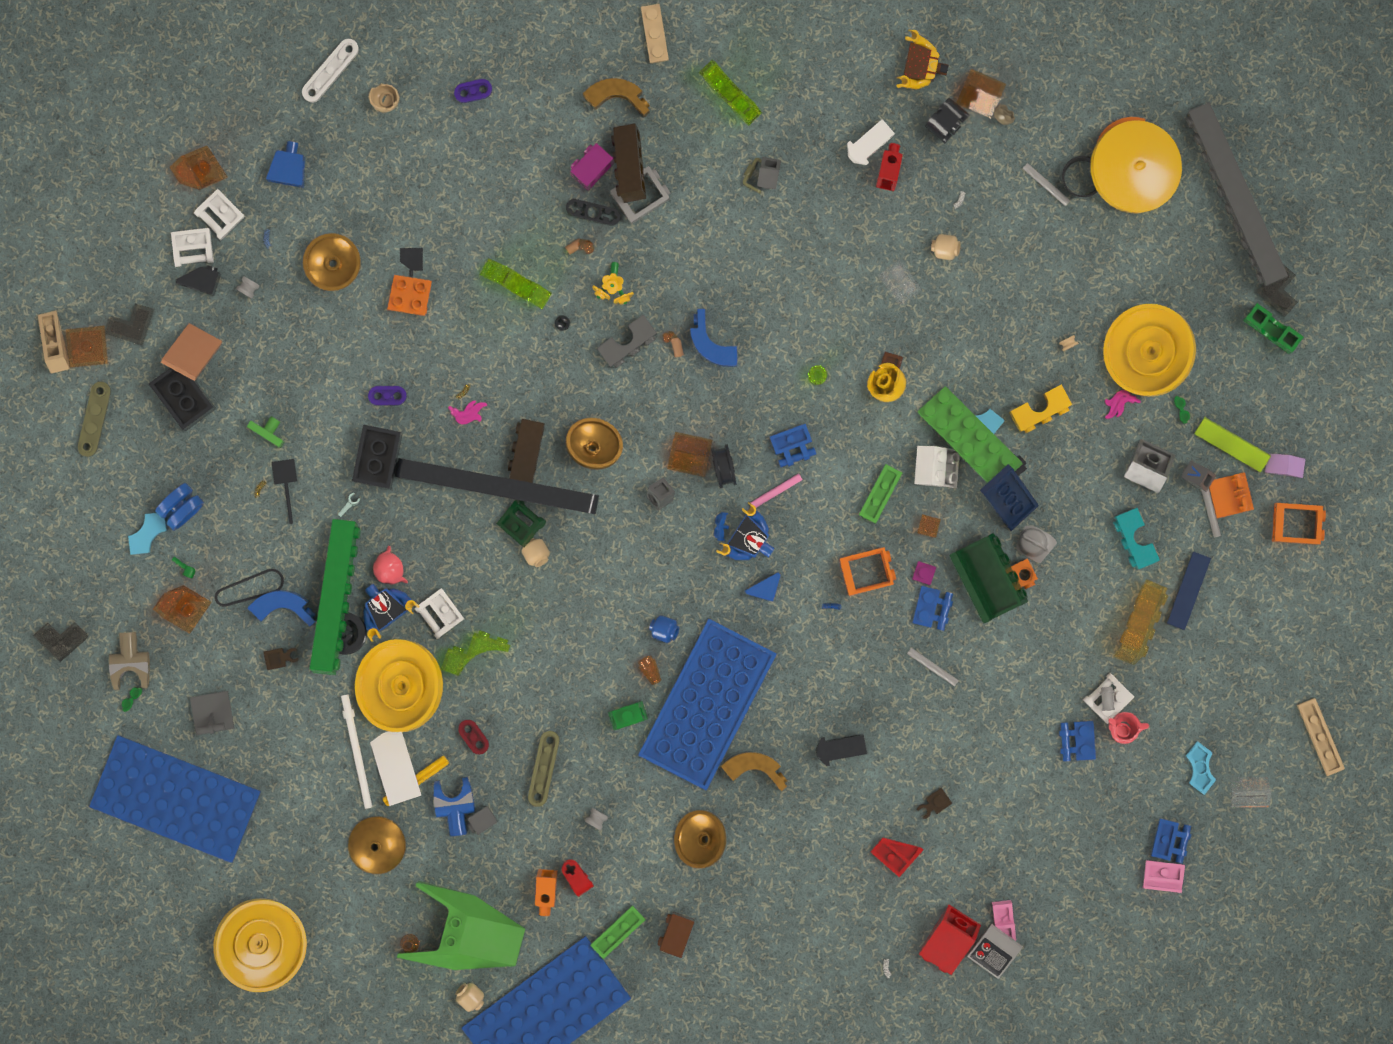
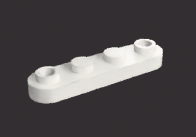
[302,39,359,103]

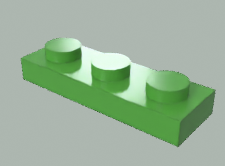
[859,464,902,524]
[590,905,646,959]

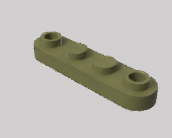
[78,382,111,457]
[528,731,560,807]

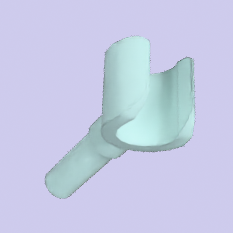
[338,493,360,517]

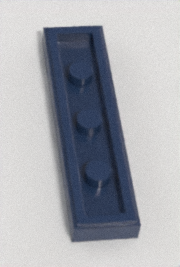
[1166,552,1211,630]

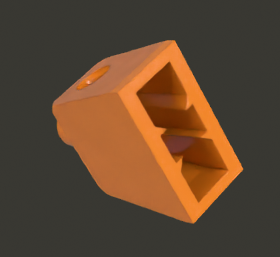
[535,869,558,916]

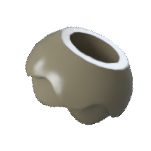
[994,104,1015,125]

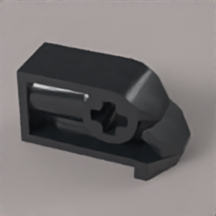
[815,734,867,766]

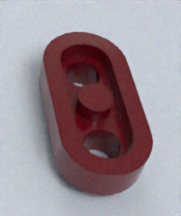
[458,720,489,755]

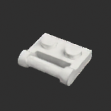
[194,189,245,240]
[171,228,214,267]
[414,588,464,639]
[1083,673,1134,724]

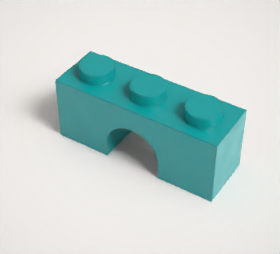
[1113,508,1160,570]

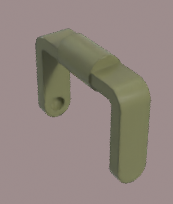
[743,158,762,194]

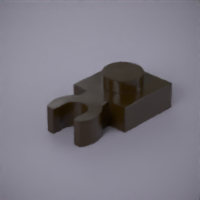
[264,648,299,670]
[917,788,953,819]

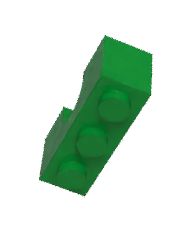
[1243,303,1304,354]

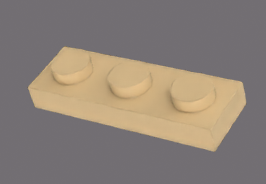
[641,4,669,64]

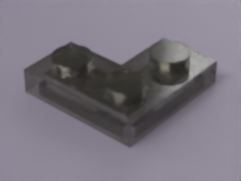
[1256,264,1298,317]
[106,303,154,346]
[33,622,88,662]

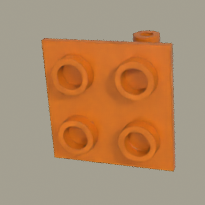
[387,275,432,316]
[1209,472,1254,518]

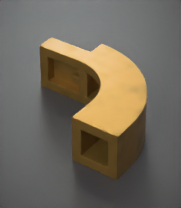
[583,78,650,117]
[721,752,788,791]

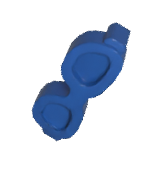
[714,512,729,541]

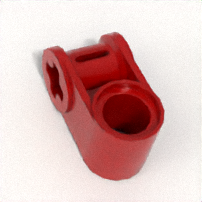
[562,859,594,897]

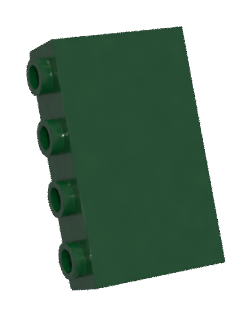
[949,533,1028,624]

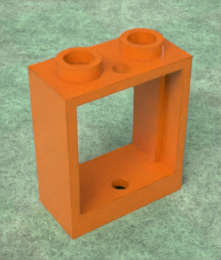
[1272,503,1326,545]
[839,547,896,596]

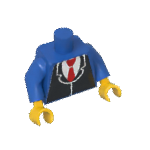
[716,502,775,560]
[363,584,420,642]

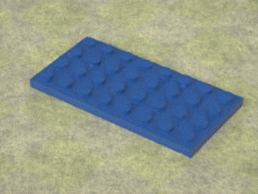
[638,619,777,791]
[89,735,261,863]
[462,936,631,1044]

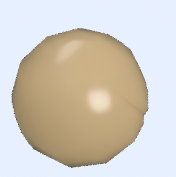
[368,83,400,113]

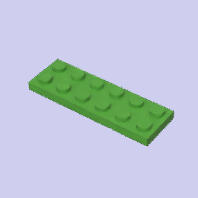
[918,386,1022,483]

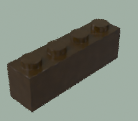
[611,123,646,203]
[508,419,545,483]

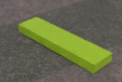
[1194,417,1271,473]

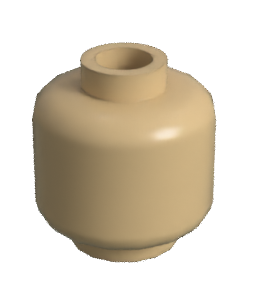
[931,234,961,260]
[522,538,550,567]
[455,983,484,1012]

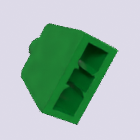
[608,701,648,730]

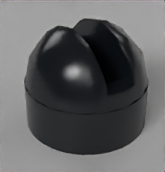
[555,315,570,331]

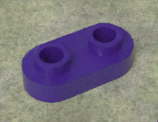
[454,79,492,103]
[368,386,407,406]

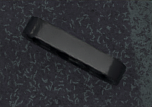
[566,199,620,226]

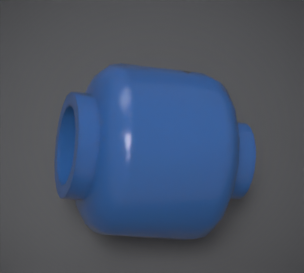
[649,615,679,643]

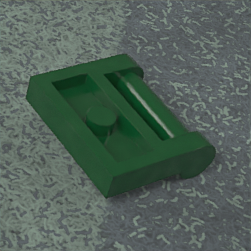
[496,500,546,548]

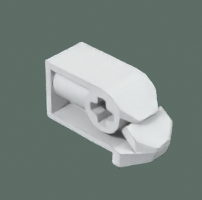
[847,119,895,165]

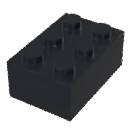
[149,368,216,431]
[352,425,403,490]

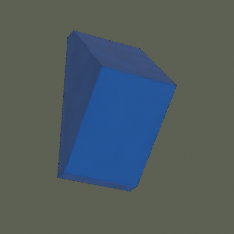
[745,572,781,602]

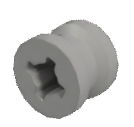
[236,276,260,299]
[585,807,608,831]

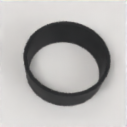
[1062,156,1098,197]

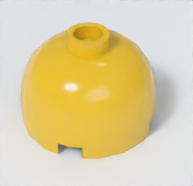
[867,363,906,402]

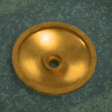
[303,233,361,291]
[566,418,623,470]
[674,810,726,868]
[348,816,406,874]

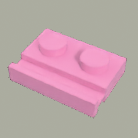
[1143,860,1185,893]

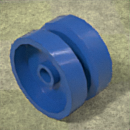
[155,483,205,531]

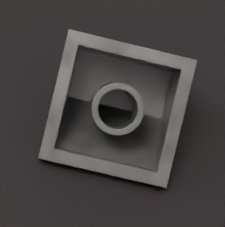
[1124,439,1175,493]

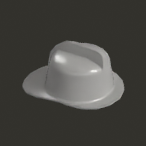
[1016,525,1057,563]

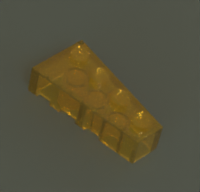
[1113,579,1168,665]

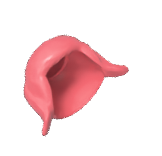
[373,546,408,584]
[1108,712,1149,744]

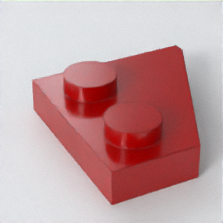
[870,837,924,877]

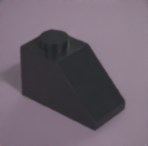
[176,265,221,296]

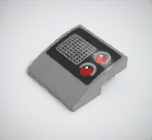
[967,924,1023,979]

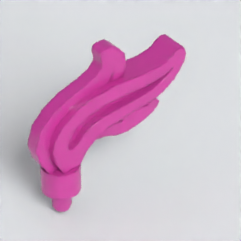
[1105,390,1141,419]
[448,401,487,424]

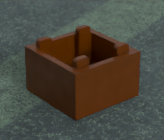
[658,911,695,958]

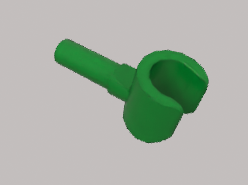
[172,557,195,579]

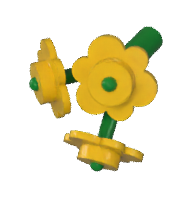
[592,262,634,305]

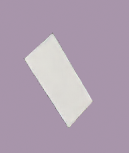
[370,731,421,806]

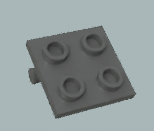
[190,691,235,735]

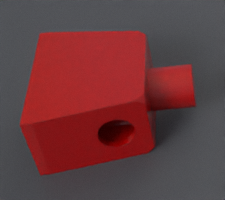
[876,143,903,191]

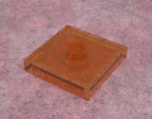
[66,326,108,368]

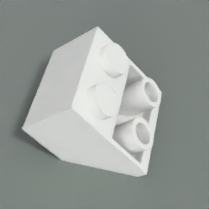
[914,446,960,488]

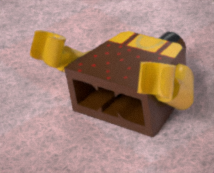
[896,29,949,90]

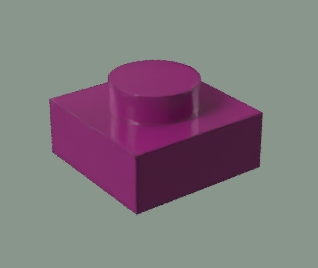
[912,561,936,585]

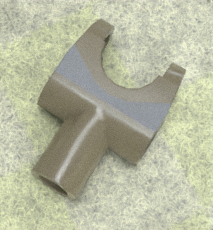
[109,632,150,690]

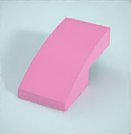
[992,900,1016,941]

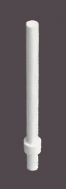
[341,694,372,809]

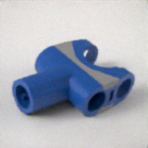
[434,777,475,837]

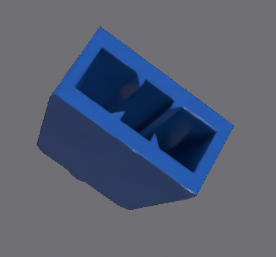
[266,141,305,188]

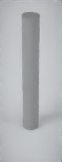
[1022,163,1070,206]
[1201,489,1221,538]
[907,648,959,687]

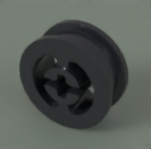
[711,444,737,489]
[339,612,367,655]

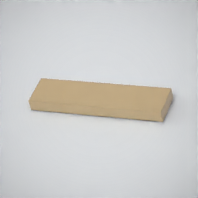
[1297,698,1345,776]

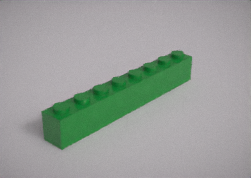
[310,519,361,675]

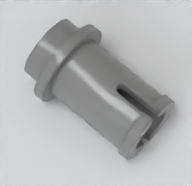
[1099,687,1115,711]

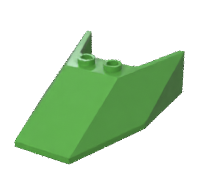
[397,881,525,970]

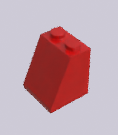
[919,905,981,975]

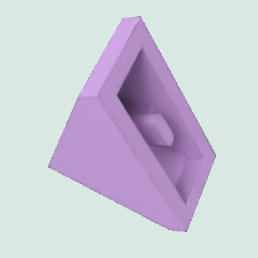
[1265,454,1305,478]

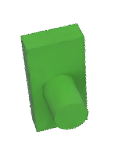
[247,416,285,448]

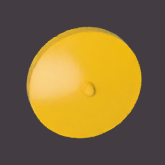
[1091,121,1182,213]
[1103,304,1196,397]
[355,639,443,732]
[213,898,307,992]

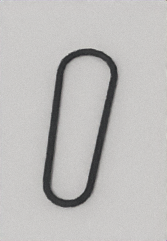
[215,569,284,607]

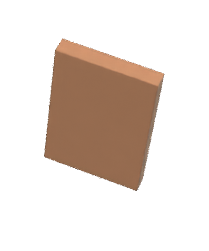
[161,323,222,381]

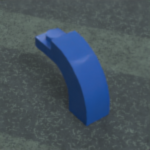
[690,309,737,367]
[248,590,317,627]

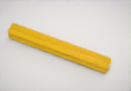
[382,756,449,806]

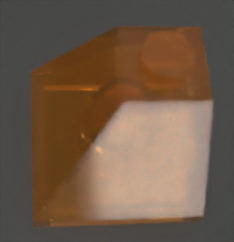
[169,146,228,190]
[153,585,212,634]

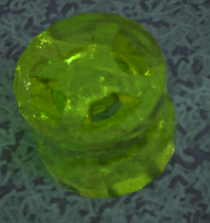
[808,365,827,385]

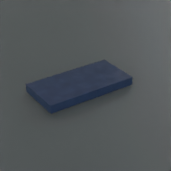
[980,464,1039,531]

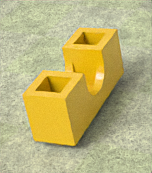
[1009,384,1072,433]

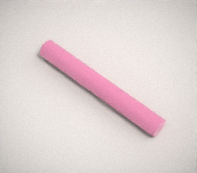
[750,473,802,508]

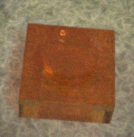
[917,514,941,538]

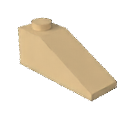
[38,311,70,374]

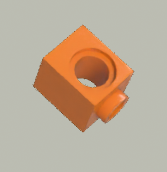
[1011,558,1038,589]

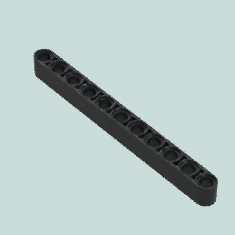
[395,458,599,514]

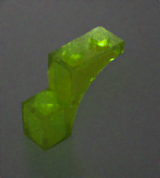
[698,59,762,126]
[479,259,552,310]
[441,630,511,676]

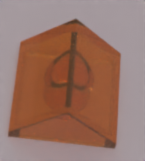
[956,69,1006,119]
[667,432,713,477]

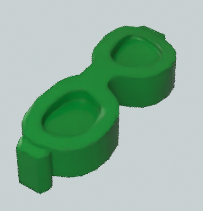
[1174,396,1190,424]
[122,687,143,712]

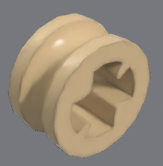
[1059,335,1079,351]

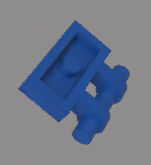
[769,424,816,467]
[912,586,953,631]
[1059,721,1096,761]
[1151,818,1192,864]

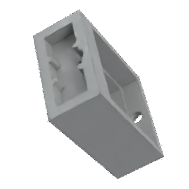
[610,166,671,225]

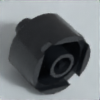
[925,98,970,144]

